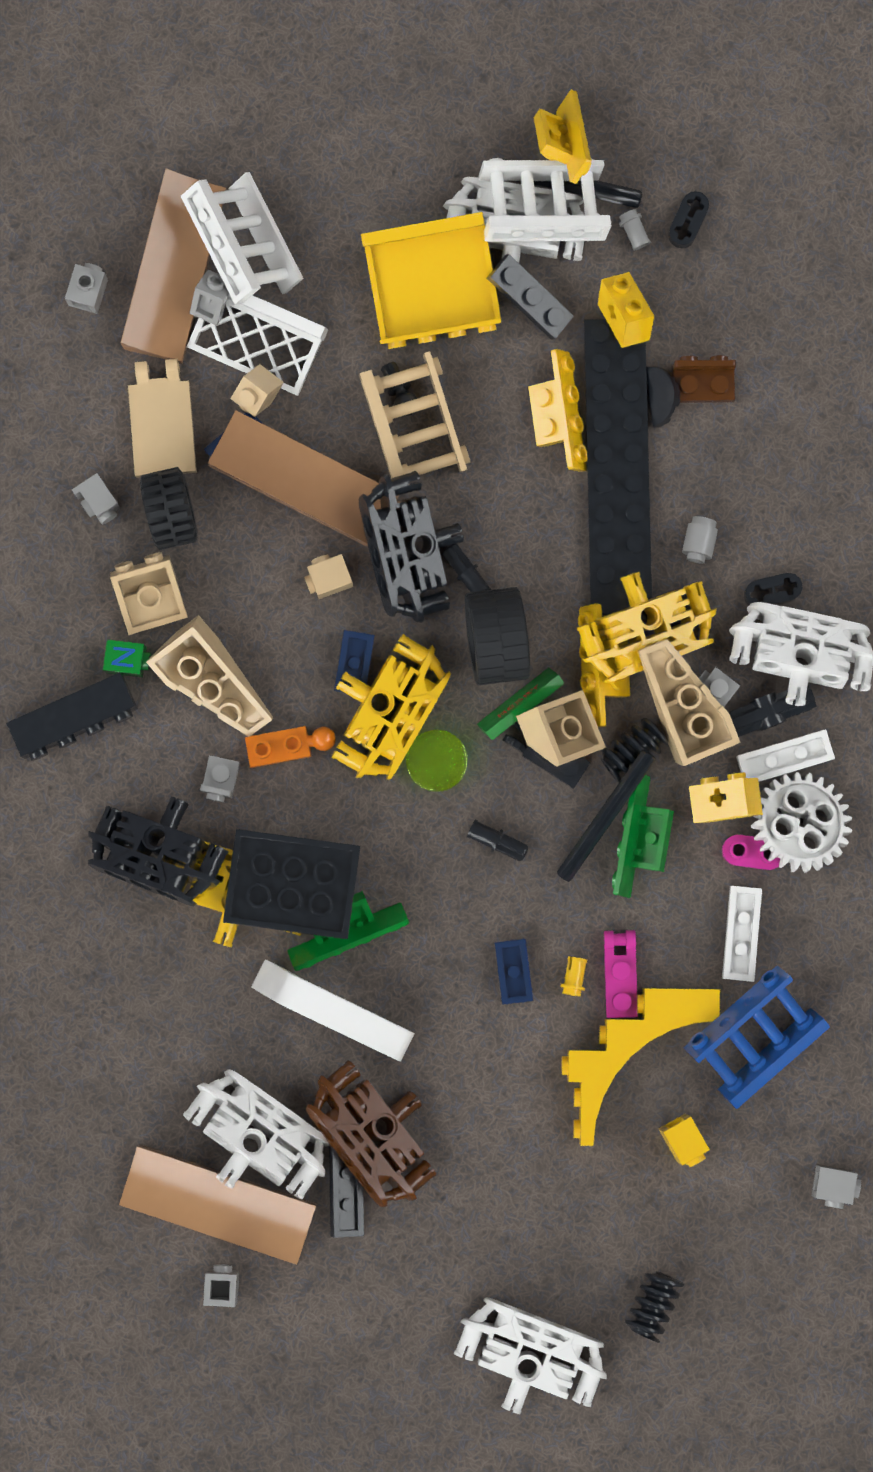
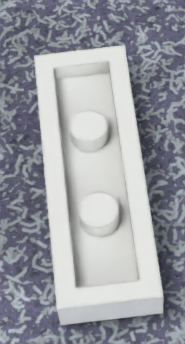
[736,729,835,782]
[722,886,762,982]

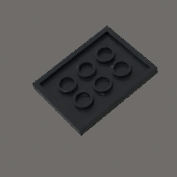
[223,829,360,939]

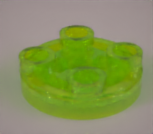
[406,730,468,792]

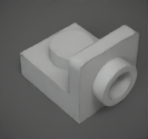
[190,270,229,326]
[200,755,240,803]

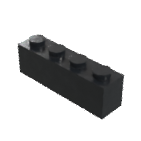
[6,673,138,761]

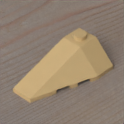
[146,615,273,737]
[638,639,741,766]

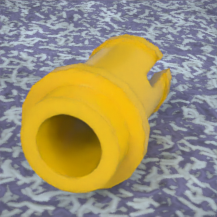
[560,956,588,997]

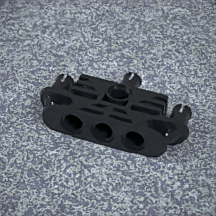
[359,471,464,623]
[88,796,228,906]

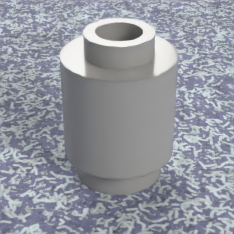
[682,516,718,564]

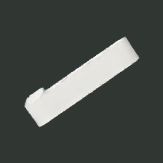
[251,959,415,1062]

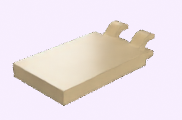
[128,359,197,478]

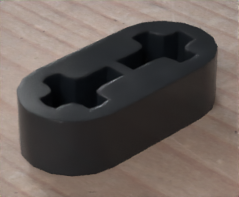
[668,191,709,249]
[744,573,803,605]

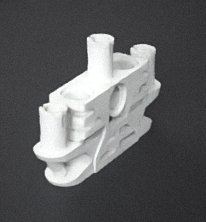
[443,177,584,263]
[729,602,873,706]
[183,1069,329,1199]
[454,1297,607,1414]

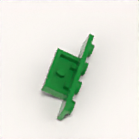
[612,775,674,898]
[287,891,409,971]

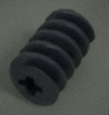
[601,717,669,783]
[625,1271,685,1343]

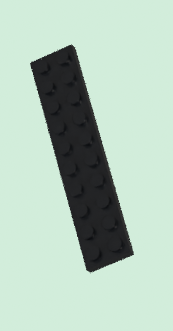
[584,319,652,622]

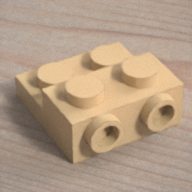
[110,552,188,635]

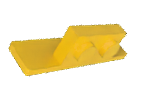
[533,89,592,184]
[528,349,588,472]
[578,604,630,728]

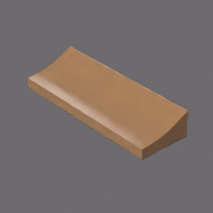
[121,168,227,364]
[208,410,399,547]
[119,1144,317,1265]

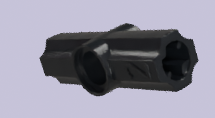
[728,685,817,737]

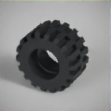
[140,467,198,550]

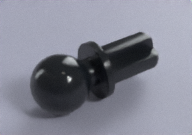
[381,362,417,416]

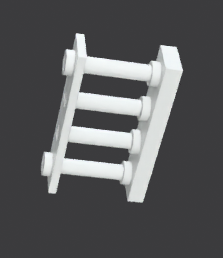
[479,158,611,242]
[181,172,304,304]

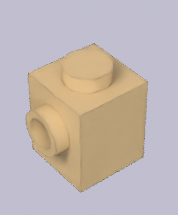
[231,364,284,417]
[304,554,353,599]

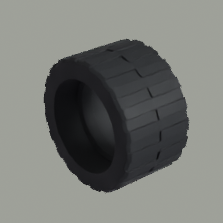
[465,587,531,686]

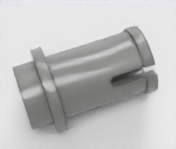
[619,209,651,251]

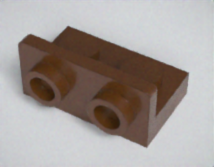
[672,355,736,403]

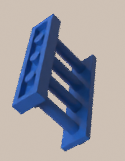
[683,965,830,1109]

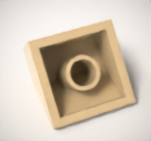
[516,690,606,767]

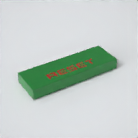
[477,667,564,740]

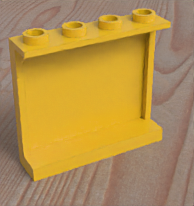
[361,212,502,349]

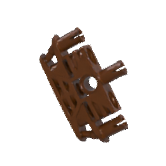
[306,1060,436,1207]

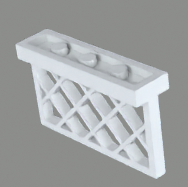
[187,294,328,396]

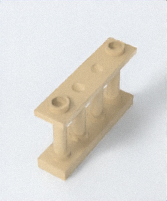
[359,351,470,478]

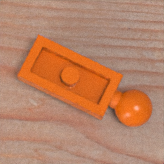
[245,726,336,768]

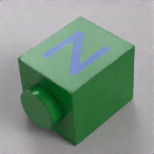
[103,640,151,678]

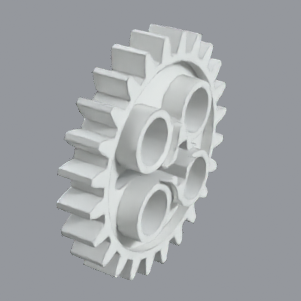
[751,772,852,873]

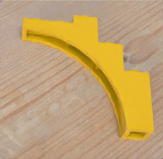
[561,988,720,1146]

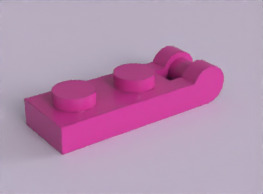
[604,930,638,1018]

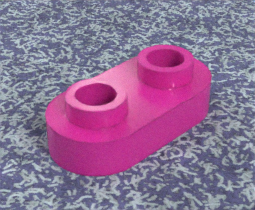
[722,835,780,870]

